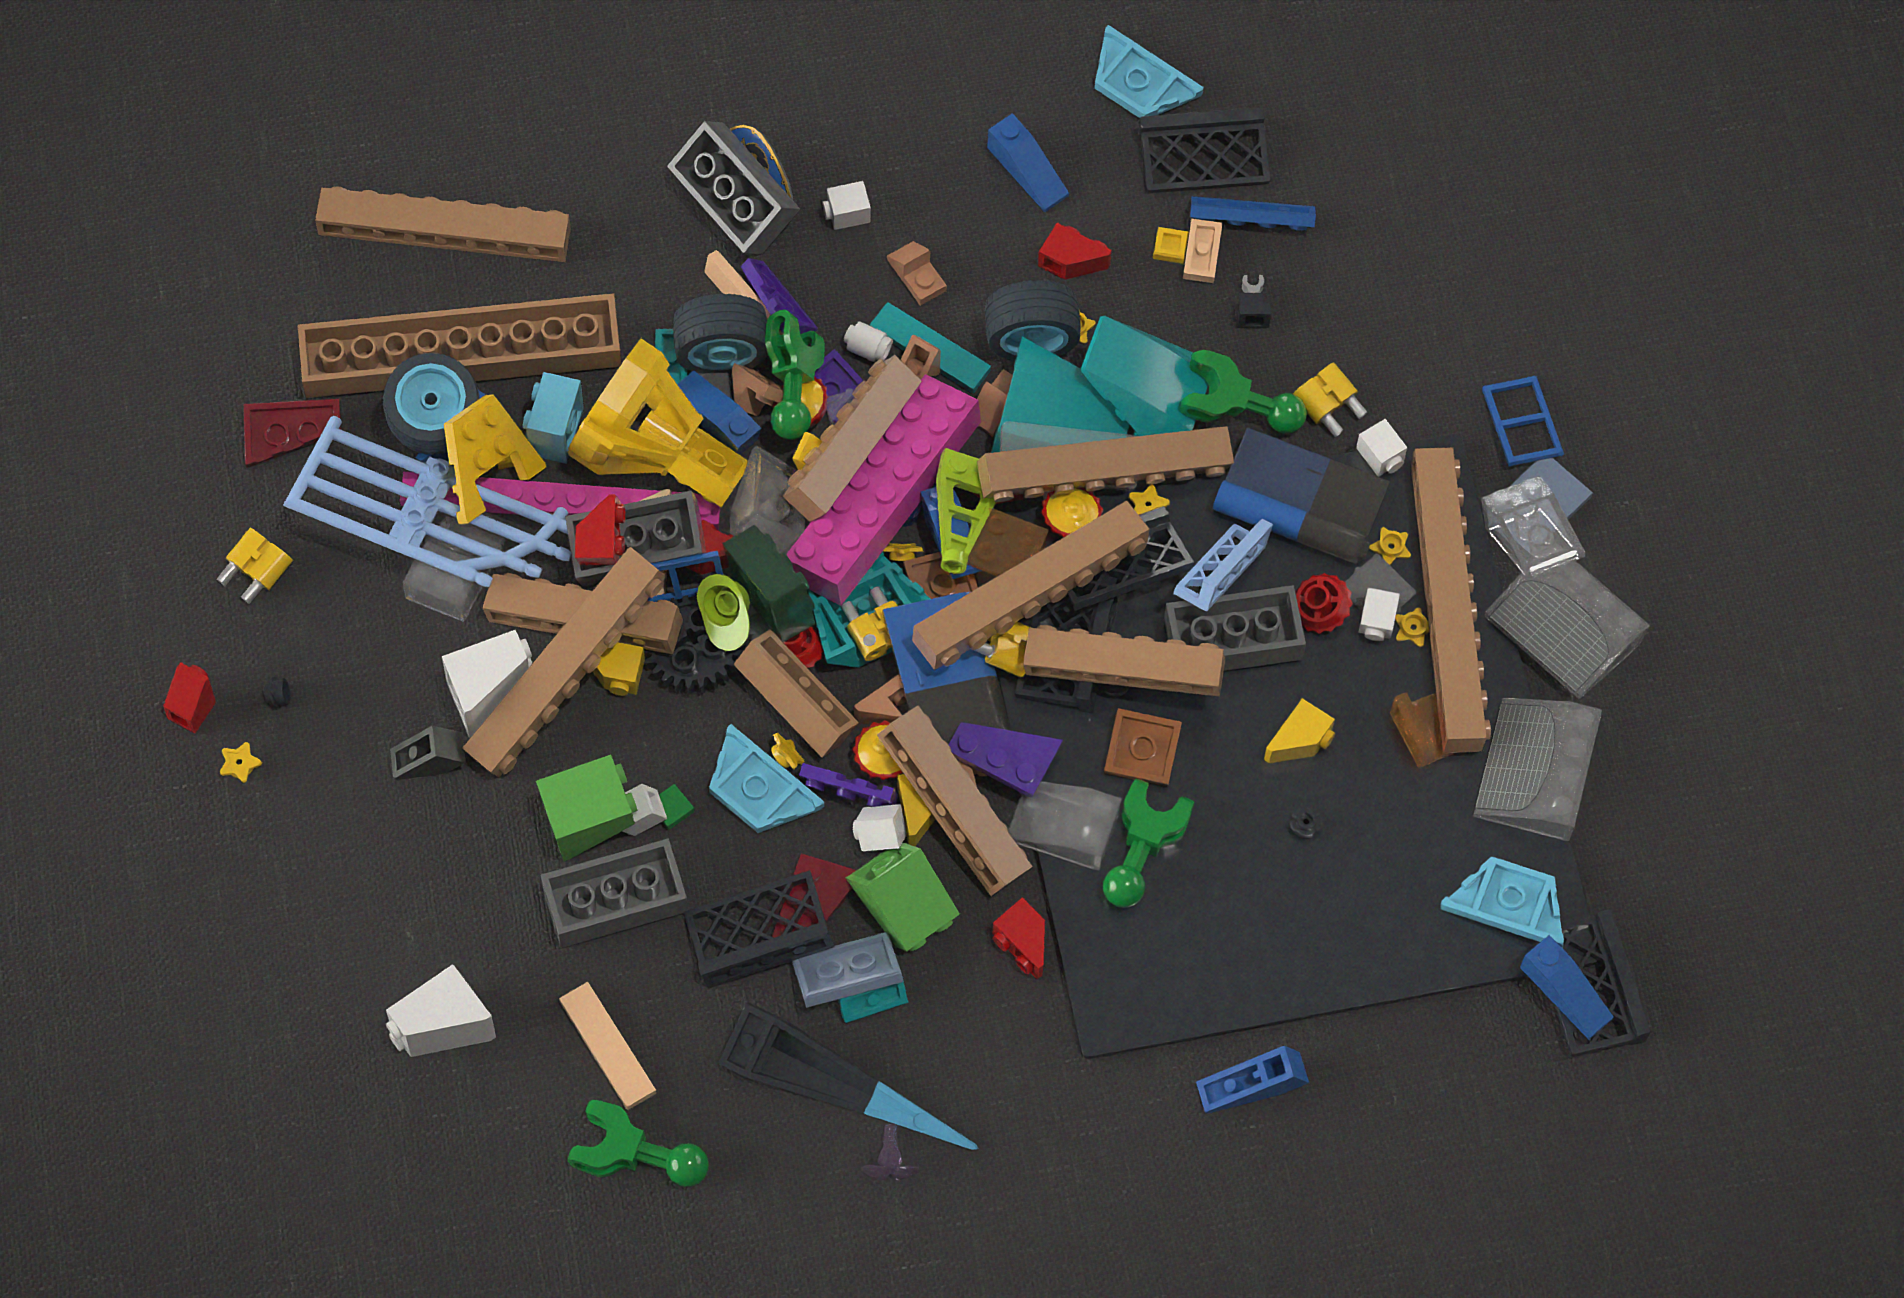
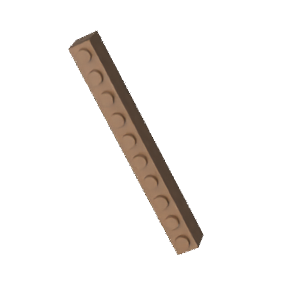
[1411,448,1491,753]

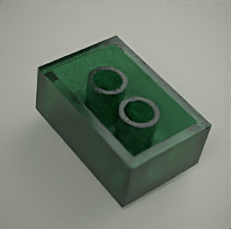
[722,525,816,642]

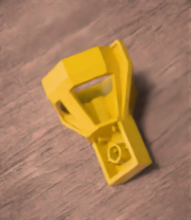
[567,339,751,507]

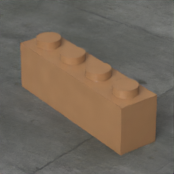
[734,630,859,758]

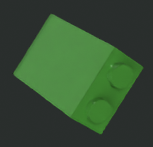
[536,755,638,861]
[846,843,960,951]

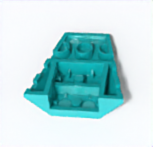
[1081,316,1208,437]
[991,336,1130,453]
[808,552,931,667]

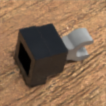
[1237,275,1271,328]

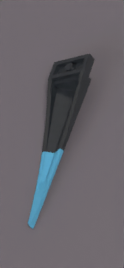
[718,1002,978,1150]

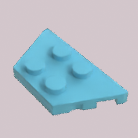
[1095,25,1204,119]
[709,724,824,833]
[1441,856,1564,948]

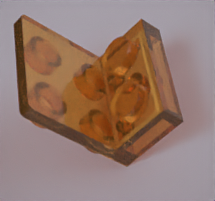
[967,508,1049,576]
[1390,692,1457,768]

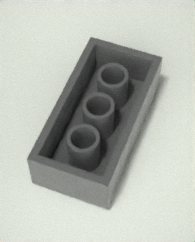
[667,121,800,254]
[565,491,707,587]
[1164,585,1306,671]
[541,838,688,948]

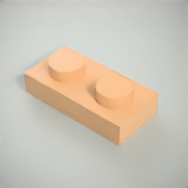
[1183,219,1222,283]

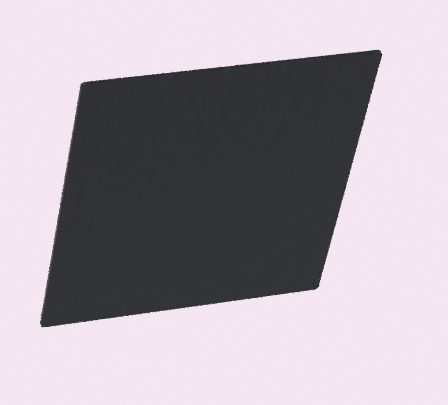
[967,434,1599,1058]

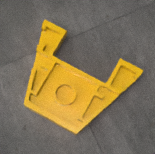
[444,394,547,524]

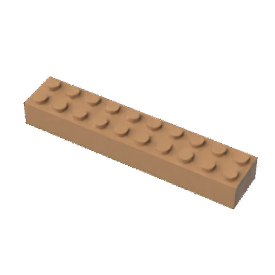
[298,293,621,398]

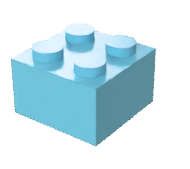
[523,372,584,464]

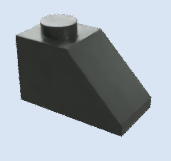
[390,726,466,780]

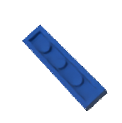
[1190,196,1316,230]

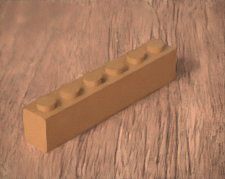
[783,355,922,522]
[483,573,683,654]
[1023,625,1225,697]
[877,706,1033,896]

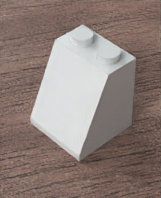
[442,630,532,737]
[386,965,496,1057]

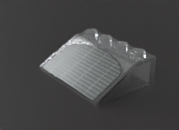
[1484,542,1650,699]
[1473,698,1602,841]

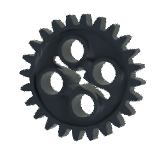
[644,593,747,694]

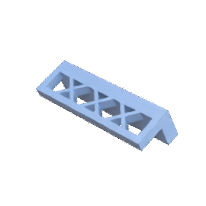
[1173,519,1273,612]

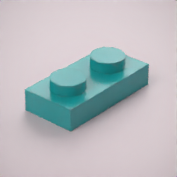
[838,977,908,1023]

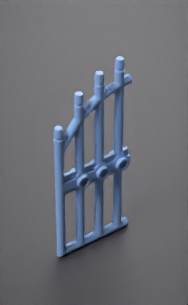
[283,416,572,587]

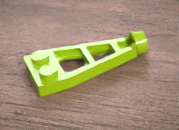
[936,448,996,574]

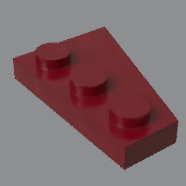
[243,399,341,468]
[772,853,856,938]

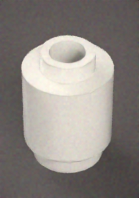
[844,321,893,362]

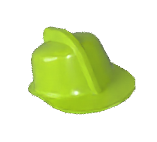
[697,574,750,651]

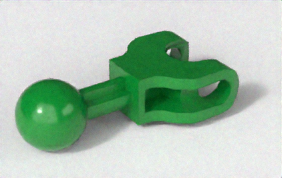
[765,310,825,440]
[1180,350,1307,434]
[1103,778,1194,908]
[567,1100,709,1187]

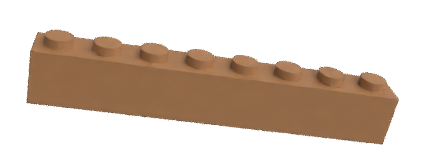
[315,187,571,262]
[977,426,1234,502]
[912,501,1150,670]
[463,547,666,777]

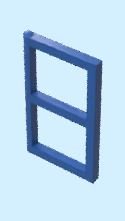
[1482,376,1564,466]
[647,551,724,602]

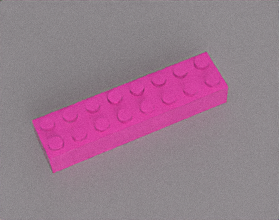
[784,374,981,606]

